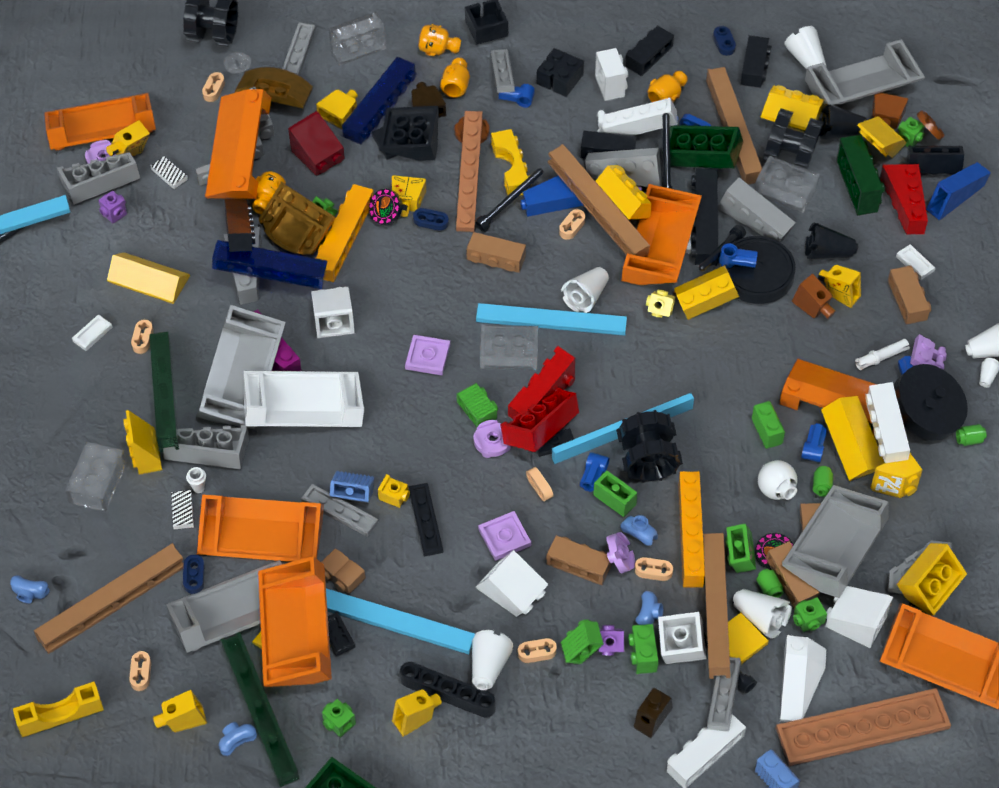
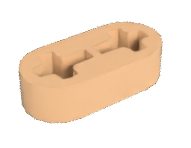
[202,72,225,102]
[559,209,585,240]
[131,320,153,354]
[526,467,553,501]
[635,557,673,581]
[518,639,557,663]
[129,651,151,691]

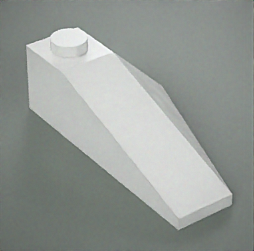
[780,635,826,722]

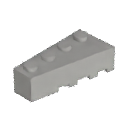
[585,148,663,187]
[224,227,262,305]
[162,425,249,469]

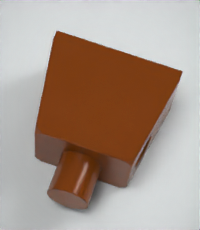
[872,93,908,129]
[792,273,836,319]

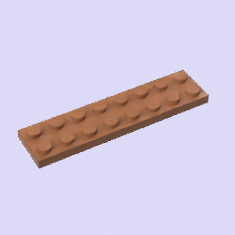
[776,688,951,766]

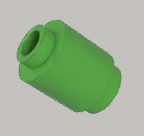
[956,424,987,446]
[813,466,833,496]
[756,569,784,598]

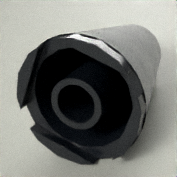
[819,104,867,140]
[805,222,858,259]

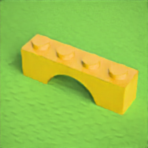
[491,129,532,196]
[13,681,104,738]

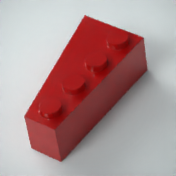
[880,164,928,235]
[508,346,576,419]
[500,389,579,452]

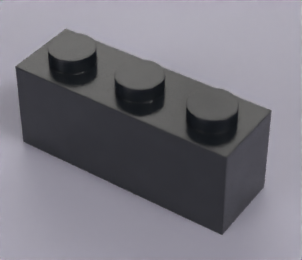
[625,25,674,76]
[740,35,772,88]
[580,130,636,159]
[907,146,964,175]

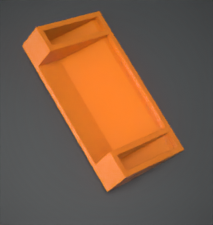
[205,89,271,199]
[44,93,156,150]
[621,184,702,285]
[779,359,877,436]
[197,494,324,562]
[258,556,332,687]
[880,603,999,709]

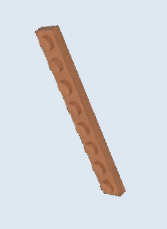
[456,111,483,232]

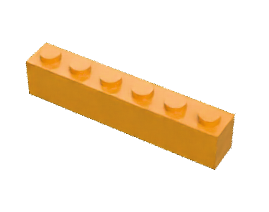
[311,184,374,282]
[678,471,705,587]

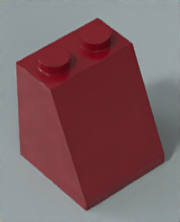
[288,111,345,176]

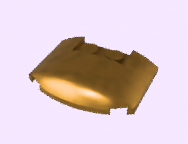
[235,67,313,108]
[259,182,336,255]

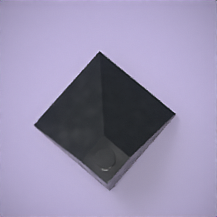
[379,106,439,161]

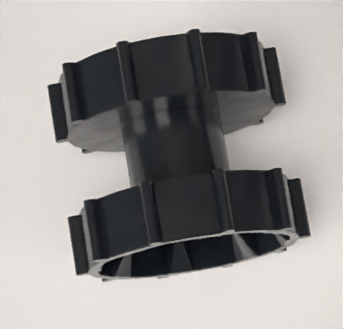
[183,0,239,46]
[763,108,823,173]
[616,410,683,483]

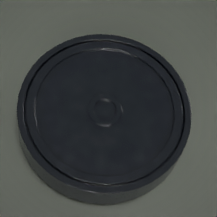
[721,236,796,304]
[894,364,968,441]

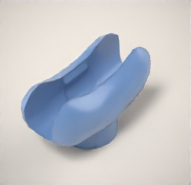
[620,515,658,546]
[10,575,49,604]
[636,591,663,625]
[219,722,257,756]

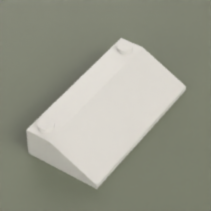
[243,371,364,427]

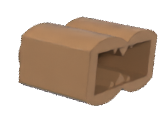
[321,549,366,594]

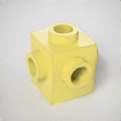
[646,289,676,318]

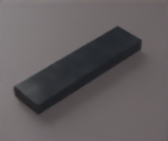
[408,483,443,557]

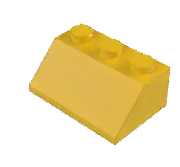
[761,85,824,131]
[595,165,651,220]
[674,265,739,320]
[897,543,967,616]

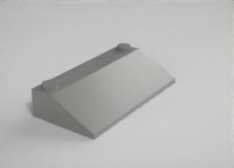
[805,39,925,106]
[196,305,285,429]
[782,485,889,598]
[166,560,282,653]

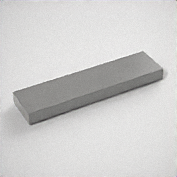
[282,23,315,75]
[491,49,515,93]
[301,484,379,537]
[707,657,741,731]

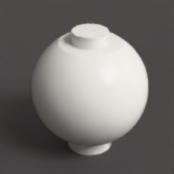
[758,460,797,500]

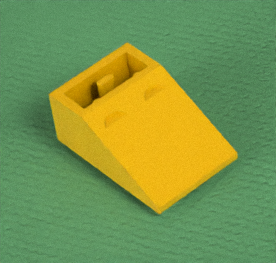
[857,116,907,158]
[123,410,162,475]

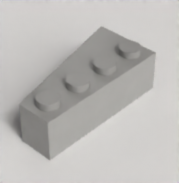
[57,152,140,205]
[718,178,796,242]

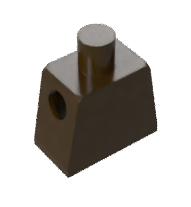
[411,82,446,118]
[633,688,673,738]

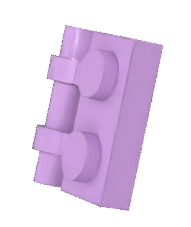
[910,334,947,370]

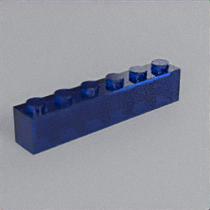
[342,56,416,145]
[212,240,327,289]

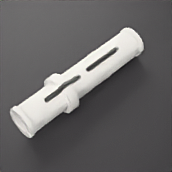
[855,339,910,370]

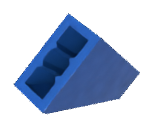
[926,162,991,220]
[520,176,584,217]

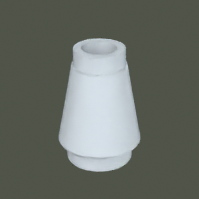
[979,358,999,388]
[186,467,206,493]

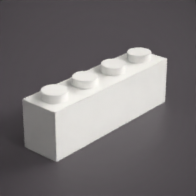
[603,98,678,136]
[667,714,746,788]

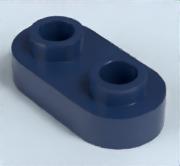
[713,26,736,56]
[413,208,449,231]
[183,555,205,594]

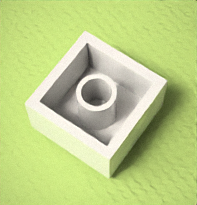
[595,48,628,101]
[658,612,706,664]

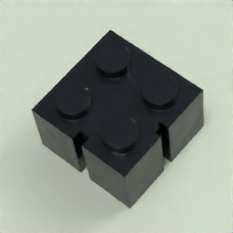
[465,0,508,45]
[536,48,584,97]

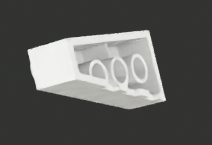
[865,382,910,463]

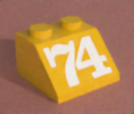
[871,453,922,498]

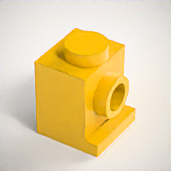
[378,474,410,508]

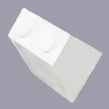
[311,287,355,338]
[476,550,548,617]
[825,586,893,648]

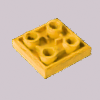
[728,613,769,664]

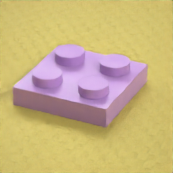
[405,335,450,375]
[478,511,531,561]

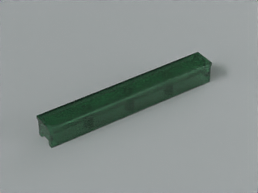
[149,332,179,452]
[220,632,300,787]

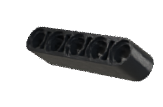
[400,662,495,718]

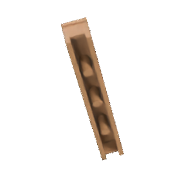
[706,67,763,184]
[548,144,650,257]
[703,533,731,679]
[34,543,183,654]

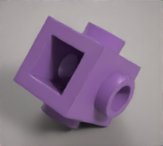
[98,191,127,224]
[598,625,624,655]

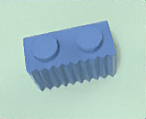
[330,471,374,503]
[755,749,800,788]

